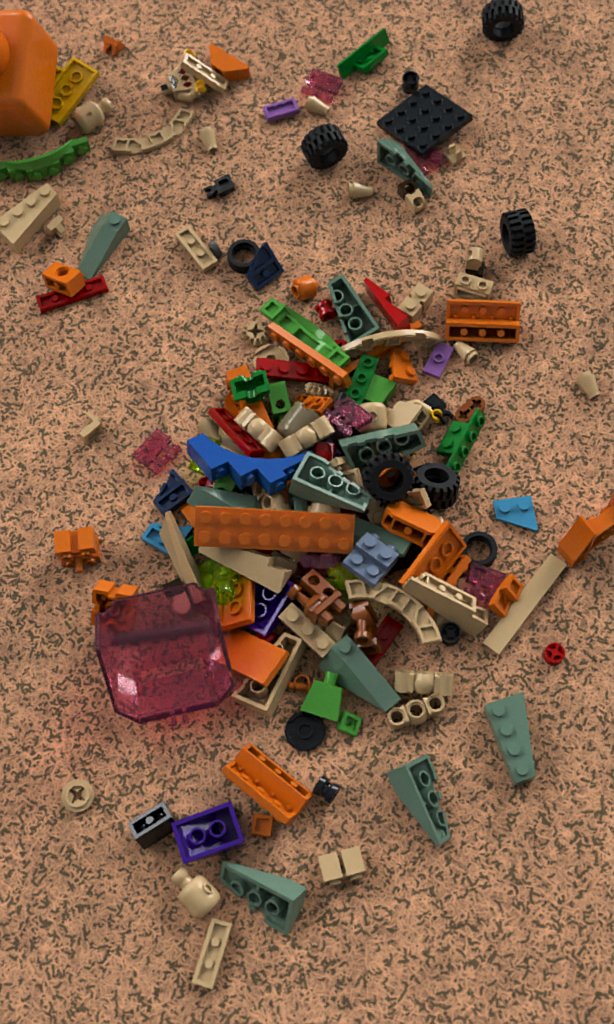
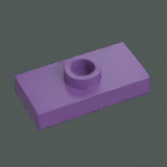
[263,97,300,123]
[423,342,454,379]

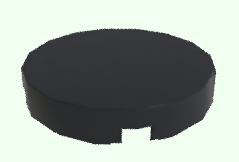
[285,711,325,752]

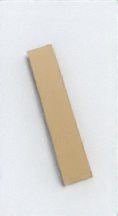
[482,554,567,656]

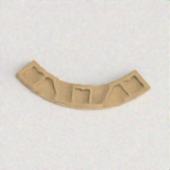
[110,108,195,155]
[341,329,442,358]
[344,579,442,646]

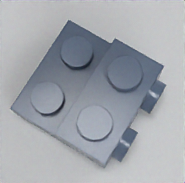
[341,532,399,589]

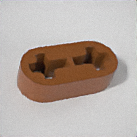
[455,396,485,423]

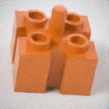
[54,526,101,573]
[91,580,138,632]

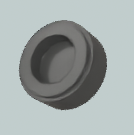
[208,240,223,258]

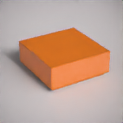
[250,813,274,838]

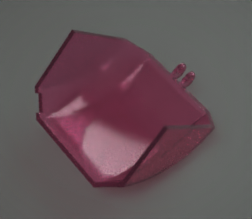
[95,582,235,726]

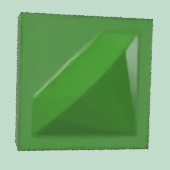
[336,710,362,737]

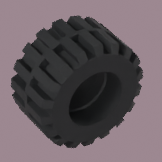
[481,0,524,42]
[301,123,348,170]
[500,208,536,257]
[362,451,415,504]
[411,462,460,510]

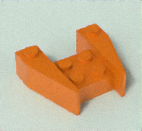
[557,492,614,568]

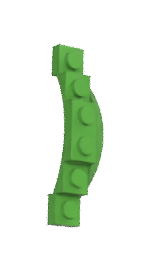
[0,136,91,182]
[259,298,351,369]

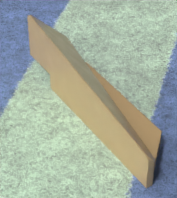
[159,511,210,605]
[198,546,292,593]
[402,572,488,636]

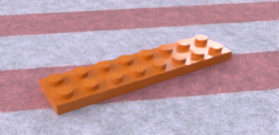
[194,505,355,554]

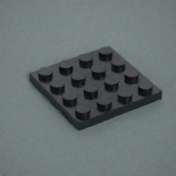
[377,85,473,158]

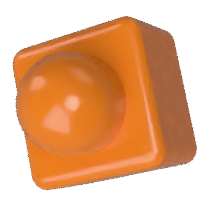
[0,10,58,136]

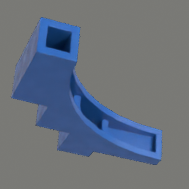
[187,433,312,496]

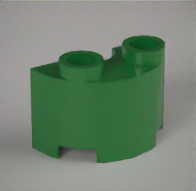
[230,370,270,404]

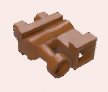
[287,569,347,628]
[349,600,381,656]

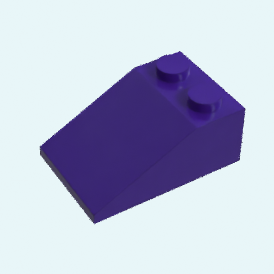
[245,580,298,637]
[171,801,246,864]

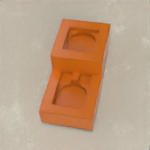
[488,573,524,618]

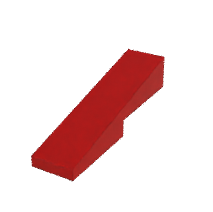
[363,278,411,330]

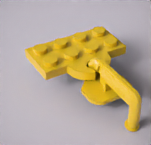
[51,56,100,126]

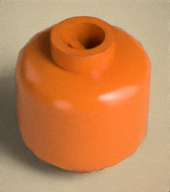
[291,275,319,301]

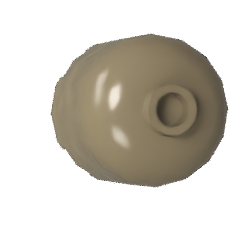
[277,401,320,438]

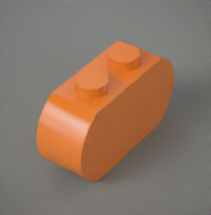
[380,500,442,548]

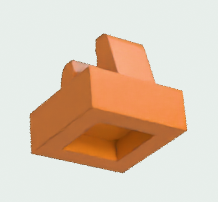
[102,35,125,56]

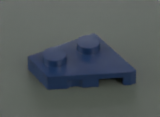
[245,242,284,291]
[153,469,193,517]

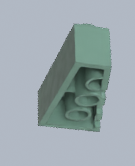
[483,692,536,787]

